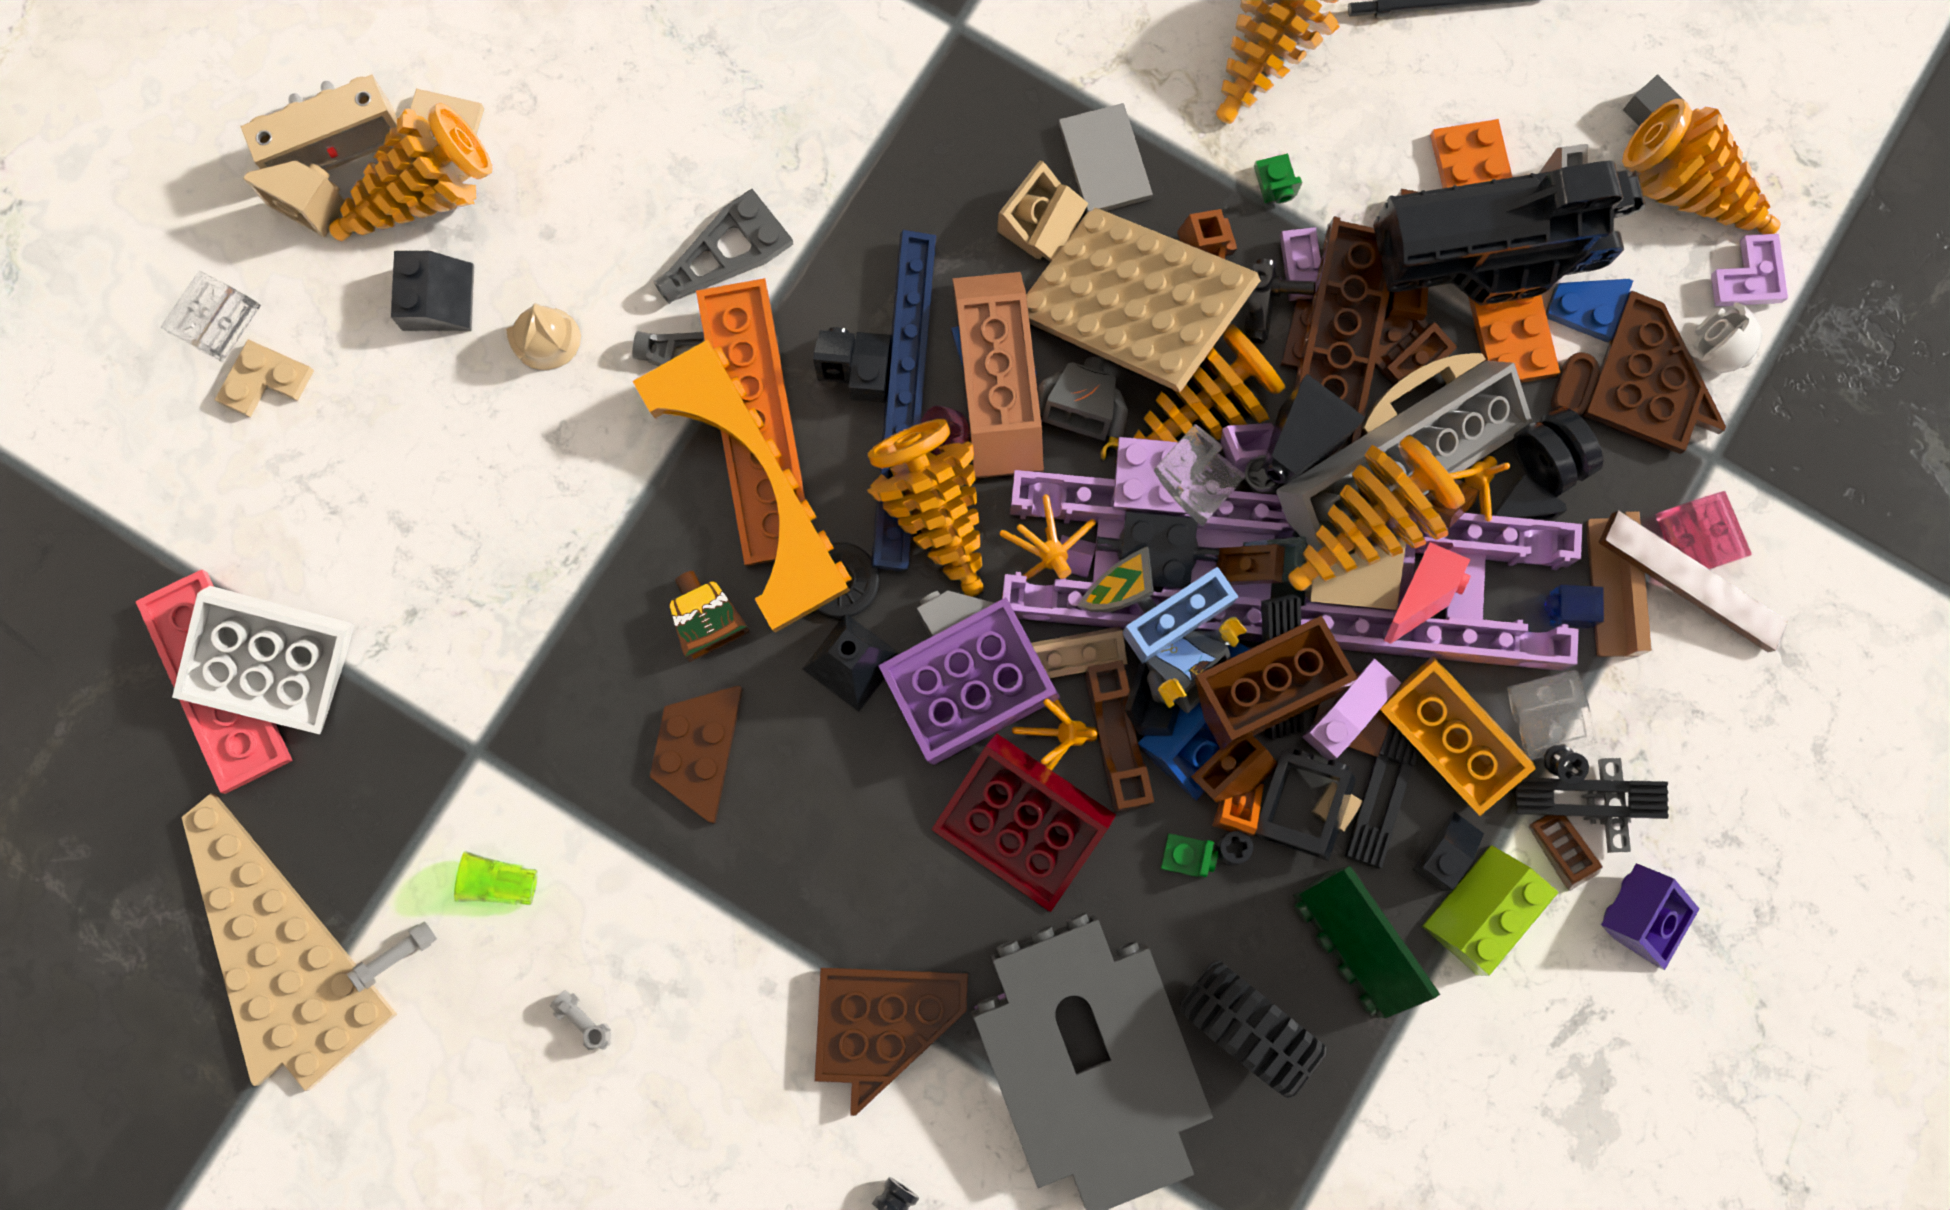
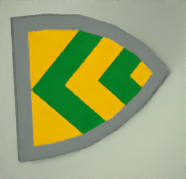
[1077,546,1156,613]

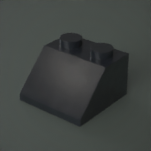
[391,250,474,331]

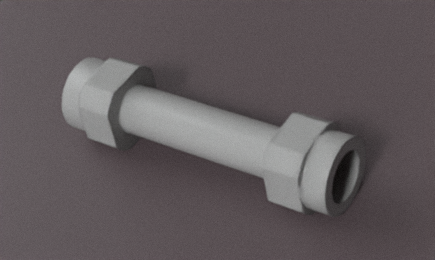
[347,921,437,992]

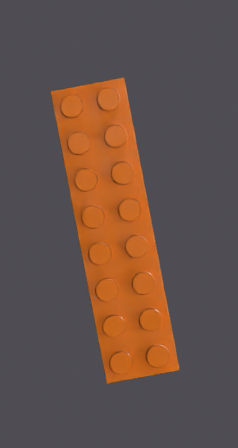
[1430,119,1560,383]
[696,278,806,566]

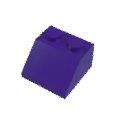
[1601,863,1700,970]

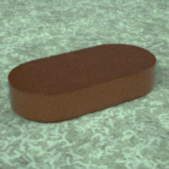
[1551,352,1600,416]

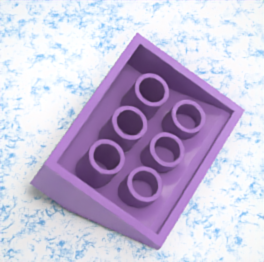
[878,597,1060,765]

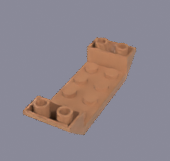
[952,272,1044,479]

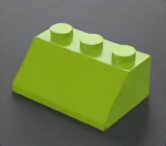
[1422,845,1559,976]

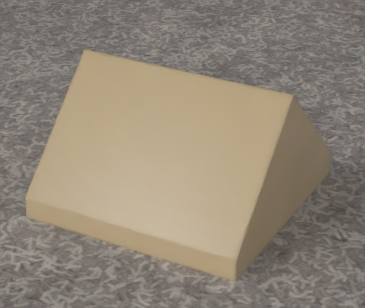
[997,161,1061,259]

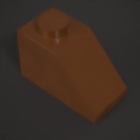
[1191,736,1278,802]

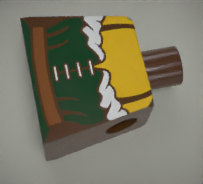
[669,571,751,662]

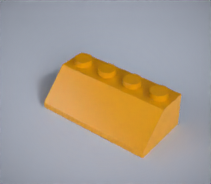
[1380,656,1536,816]

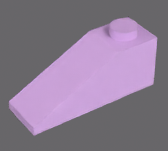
[1302,659,1401,761]

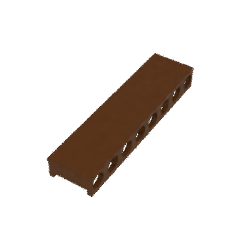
[1293,216,1390,475]

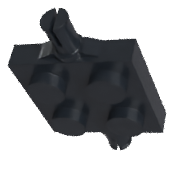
[1096,510,1219,589]

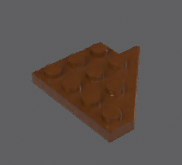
[1583,290,1726,454]
[814,968,968,1116]

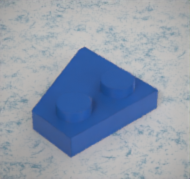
[1546,279,1634,343]

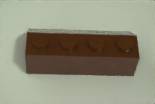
[1194,615,1358,751]

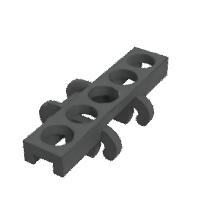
[1581,758,1631,853]

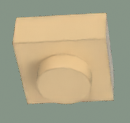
[1311,782,1363,832]

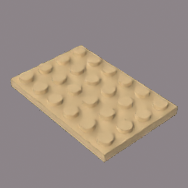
[1026,207,1261,392]

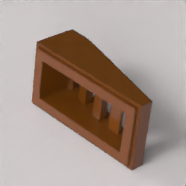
[1528,815,1603,891]

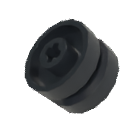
[1513,406,1604,497]

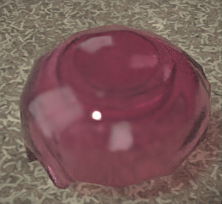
[920,405,970,456]

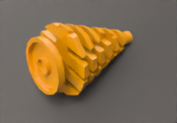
[1216,0,1340,124]
[1622,99,1781,235]
[329,103,492,241]
[1133,323,1285,449]
[867,419,984,597]
[1288,435,1465,591]

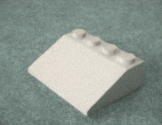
[172,586,354,734]

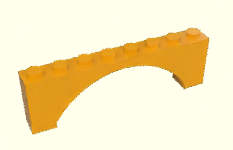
[632,340,851,633]

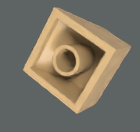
[243,160,344,237]

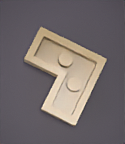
[215,339,314,418]

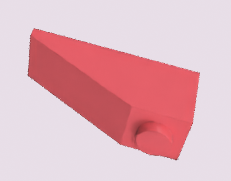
[1384,542,1471,644]

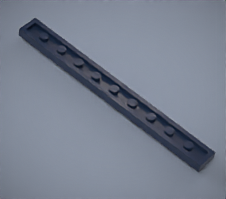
[871,230,936,572]

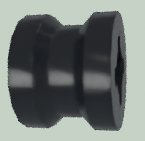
[872,1177,919,1210]

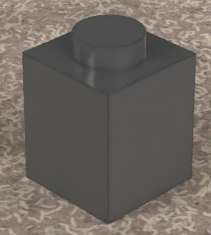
[1623,74,1684,126]

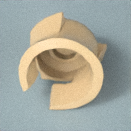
[506,303,581,370]

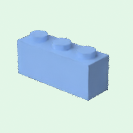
[1122,567,1238,664]

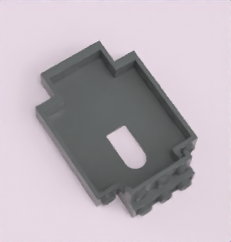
[971,913,1213,1210]

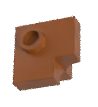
[1177,209,1237,259]

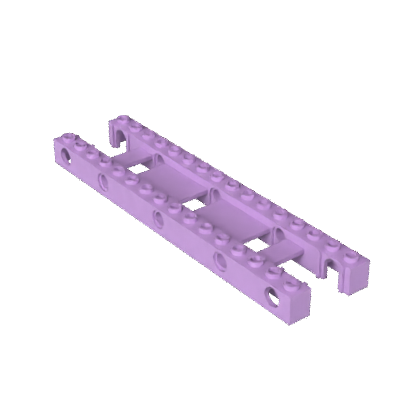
[1002,470,1582,671]

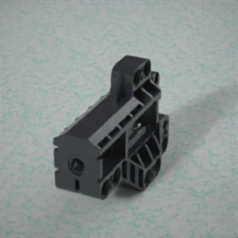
[1373,160,1646,306]

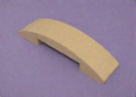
[1360,353,1486,438]

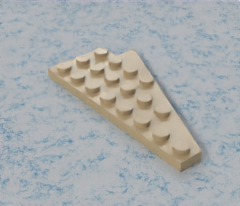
[182,793,397,1091]

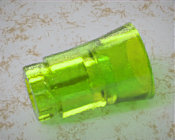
[454,851,538,905]

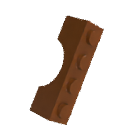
[1084,660,1154,813]

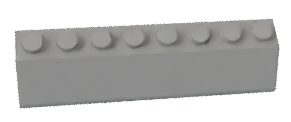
[1276,361,1533,552]

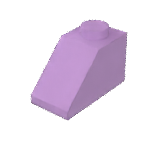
[1221,423,1274,475]

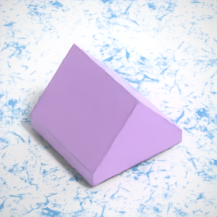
[1060,535,1096,578]

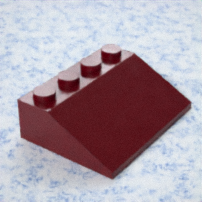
[931,733,1116,912]

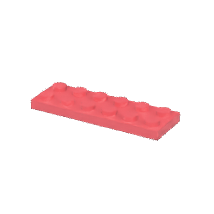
[135,569,292,794]

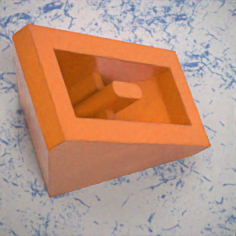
[1212,784,1264,836]

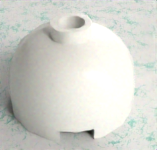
[1687,303,1762,373]

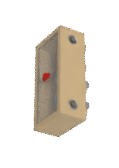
[240,74,398,171]

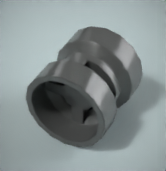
[1245,455,1284,495]

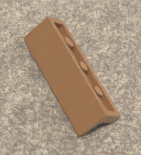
[1586,511,1652,657]

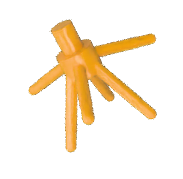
[1449,456,1510,522]
[999,494,1096,581]
[1012,699,1098,770]

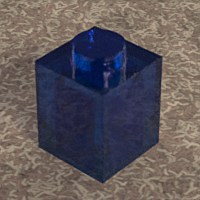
[1545,585,1604,628]

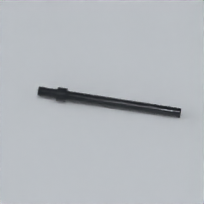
[1348,0,1538,18]

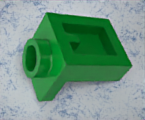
[1254,153,1302,204]
[1160,833,1218,879]

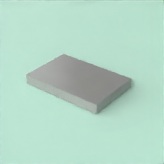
[1059,103,1153,214]

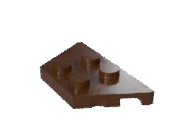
[650,686,743,824]

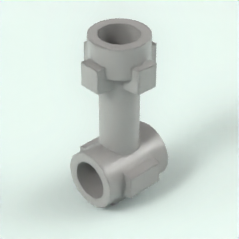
[550,990,611,1050]

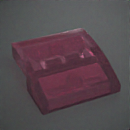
[1655,491,1752,570]

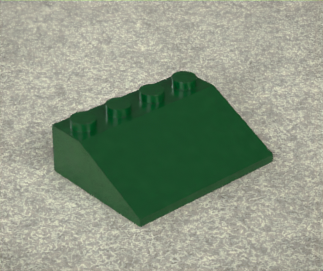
[1292,866,1441,1019]

